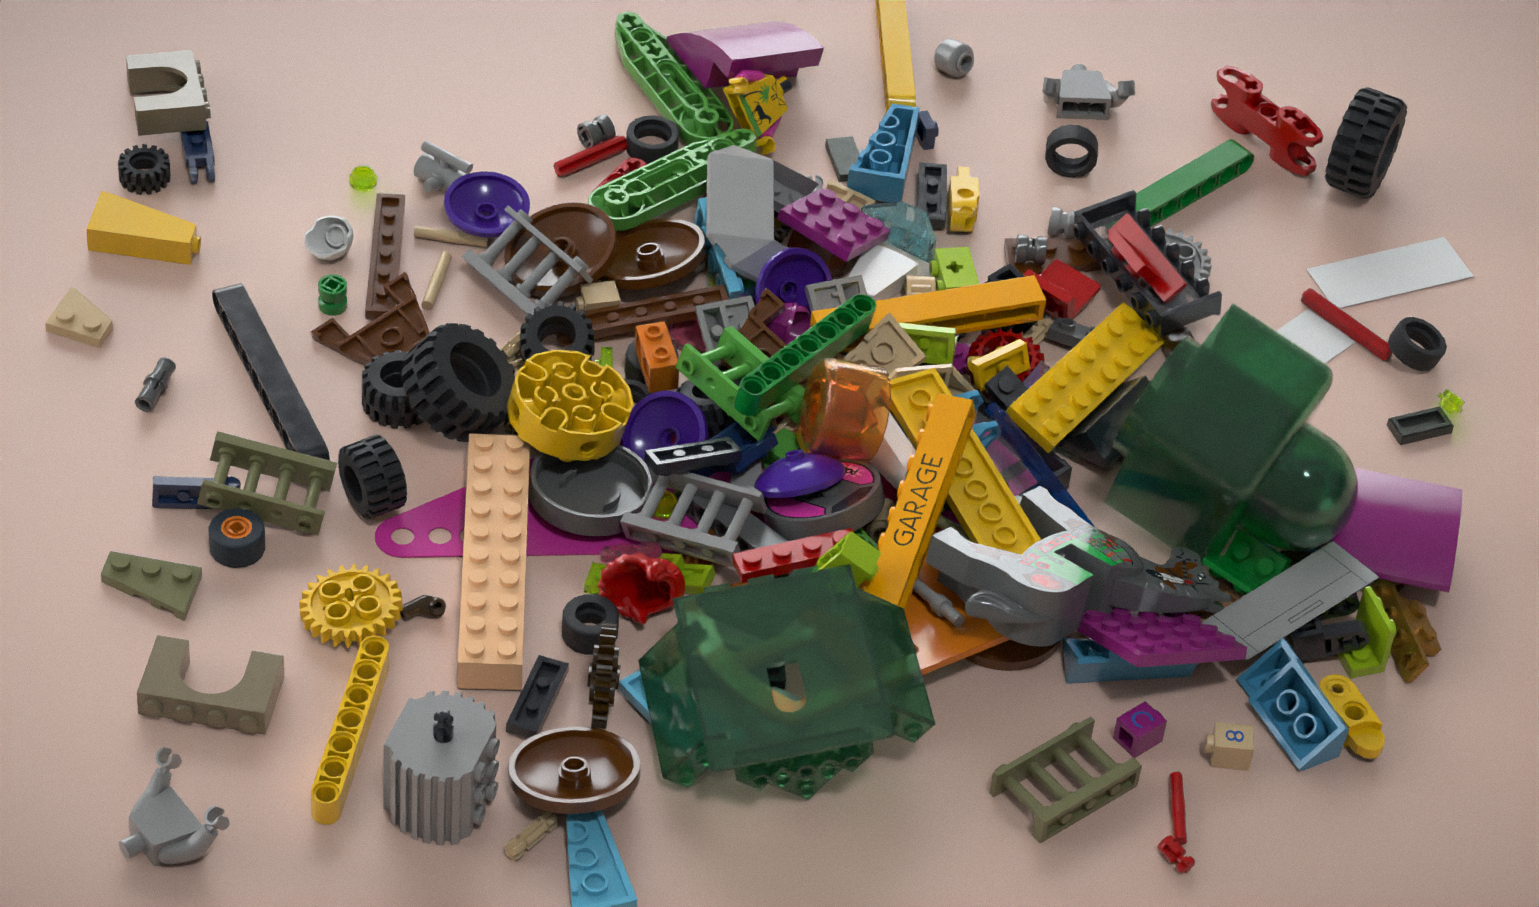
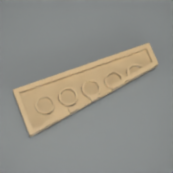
[772,313,926,434]

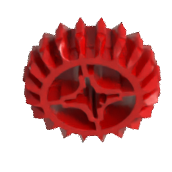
[965,327,1045,397]

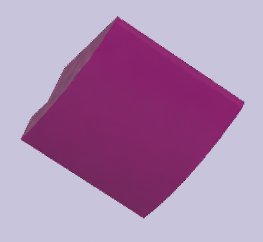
[666,21,824,89]
[1329,466,1463,593]

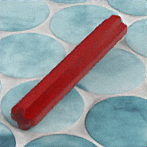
[1301,288,1393,361]

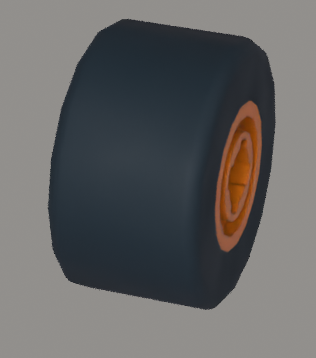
[208,508,266,568]

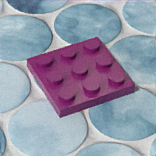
[777,188,891,262]

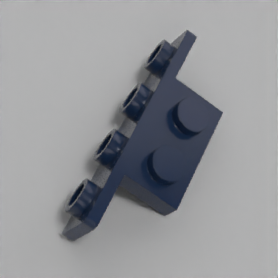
[687,405,778,478]

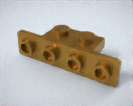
[1371,578,1442,683]

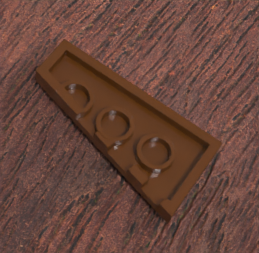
[1004,238,1113,275]

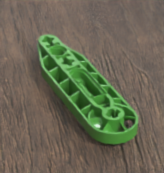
[615,12,734,145]
[588,129,757,231]

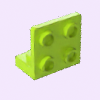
[899,323,958,365]
[1337,586,1396,679]

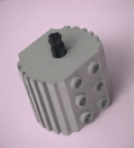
[384,691,500,845]

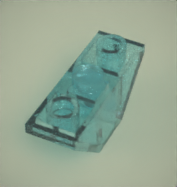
[861,202,936,263]

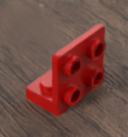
[1023,259,1101,319]

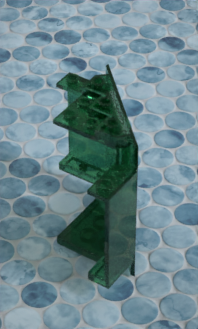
[638,564,935,800]

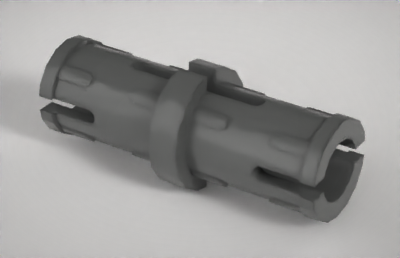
[135,357,176,412]

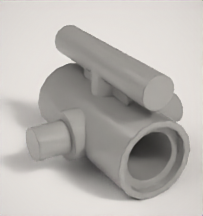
[414,141,473,192]

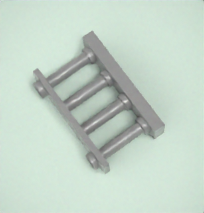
[462,205,593,315]
[620,466,767,568]

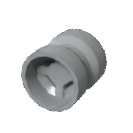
[1047,206,1075,239]

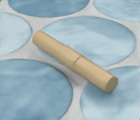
[414,226,489,248]
[421,251,452,310]

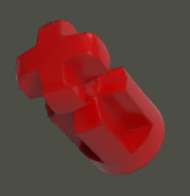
[1157,835,1195,873]

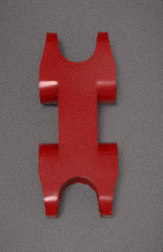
[1211,65,1323,176]

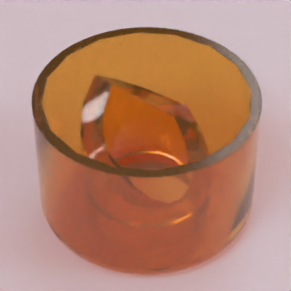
[800,358,891,462]

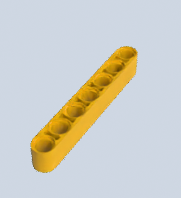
[876,0,916,113]
[311,636,389,825]

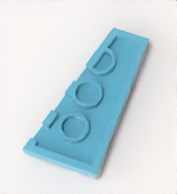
[565,810,638,907]

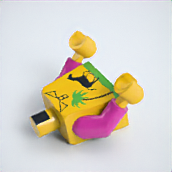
[723,69,792,155]

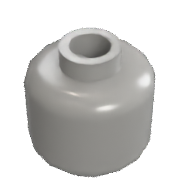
[934,38,974,77]

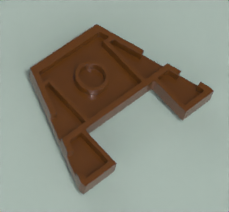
[311,272,430,366]
[720,288,844,385]

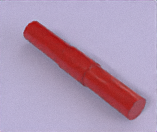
[1169,772,1187,845]

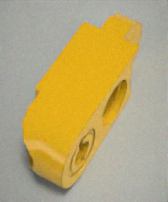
[947,167,980,232]
[1319,674,1385,759]

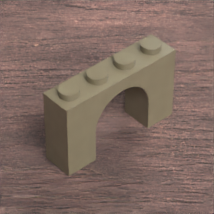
[126,50,211,136]
[137,635,284,735]

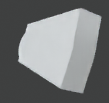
[848,245,919,301]
[859,404,916,490]

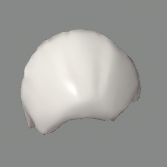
[304,216,354,261]

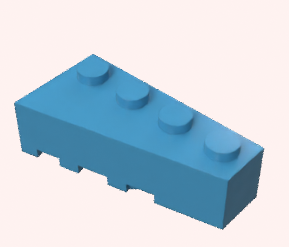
[847,103,920,204]

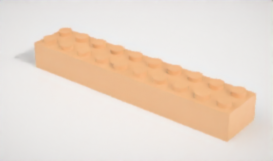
[457,434,530,690]

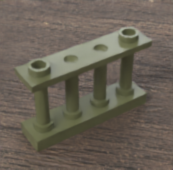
[197,431,337,536]
[990,716,1142,843]

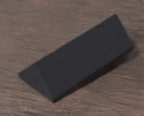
[1057,375,1168,470]

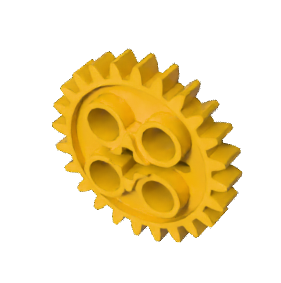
[299,564,403,648]

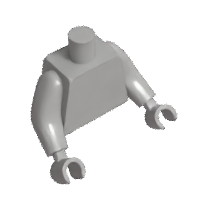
[1042,64,1135,120]
[119,747,230,866]

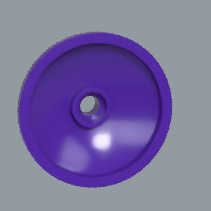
[444,171,530,238]
[756,248,832,315]
[622,391,708,472]
[754,449,846,498]

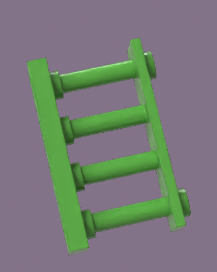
[675,326,815,441]

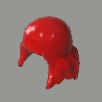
[598,553,686,625]

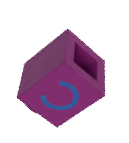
[1113,701,1167,758]

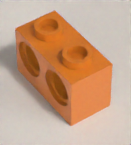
[635,321,679,393]

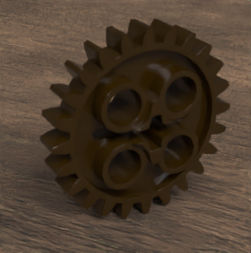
[587,623,621,729]

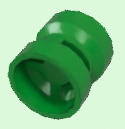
[318,274,347,316]

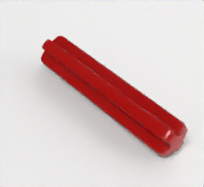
[553,135,627,177]

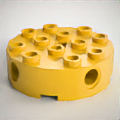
[507,350,633,462]

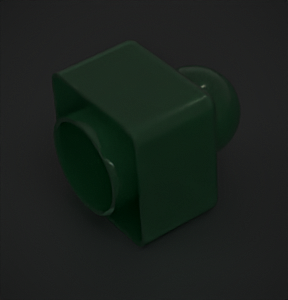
[1104,303,1358,566]

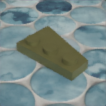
[101,551,202,621]

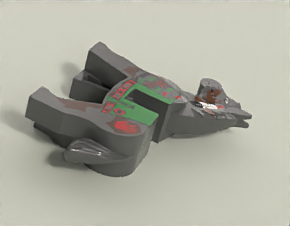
[925,486,1231,646]

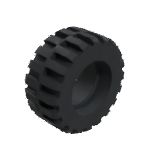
[1325,87,1407,199]
[402,323,515,442]

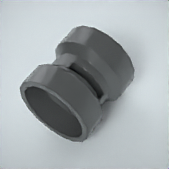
[577,114,616,149]
[1015,234,1047,265]

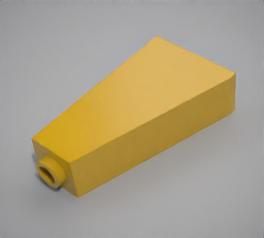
[86,191,201,265]

